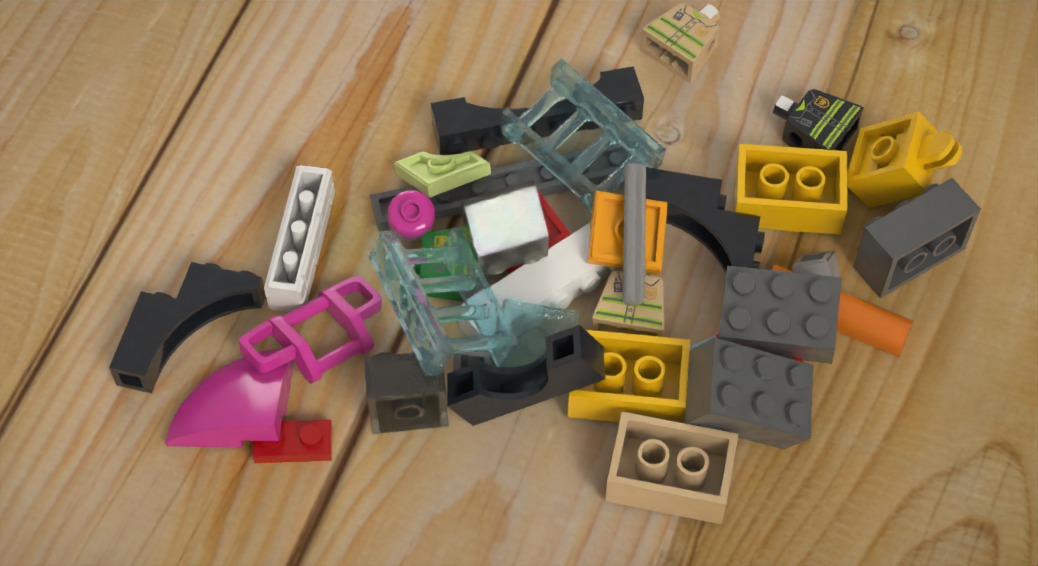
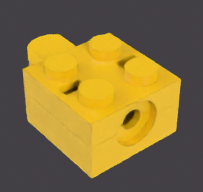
[847,111,963,208]

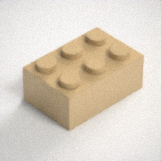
[605,412,738,524]

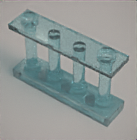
[501,58,666,213]
[368,227,520,376]

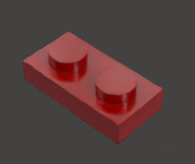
[253,419,333,463]

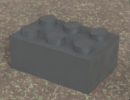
[853,178,981,298]
[719,266,842,364]
[685,338,813,449]

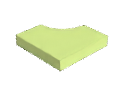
[394,151,491,198]

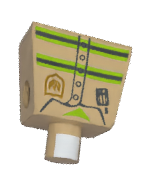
[640,3,720,84]
[592,270,664,337]

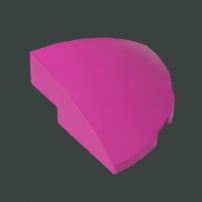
[165,348,294,448]

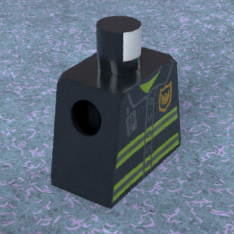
[773,89,864,151]

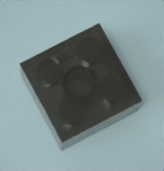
[364,348,449,434]

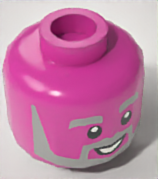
[387,190,435,241]

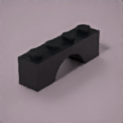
[447,325,605,426]

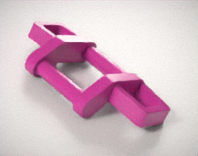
[239,275,382,384]

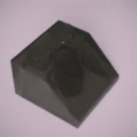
[462,180,549,277]

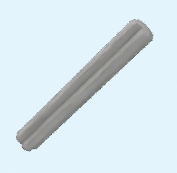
[623,163,646,305]

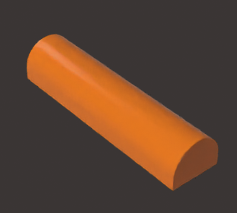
[771,264,914,357]

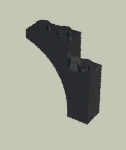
[646,167,765,274]
[109,262,266,393]

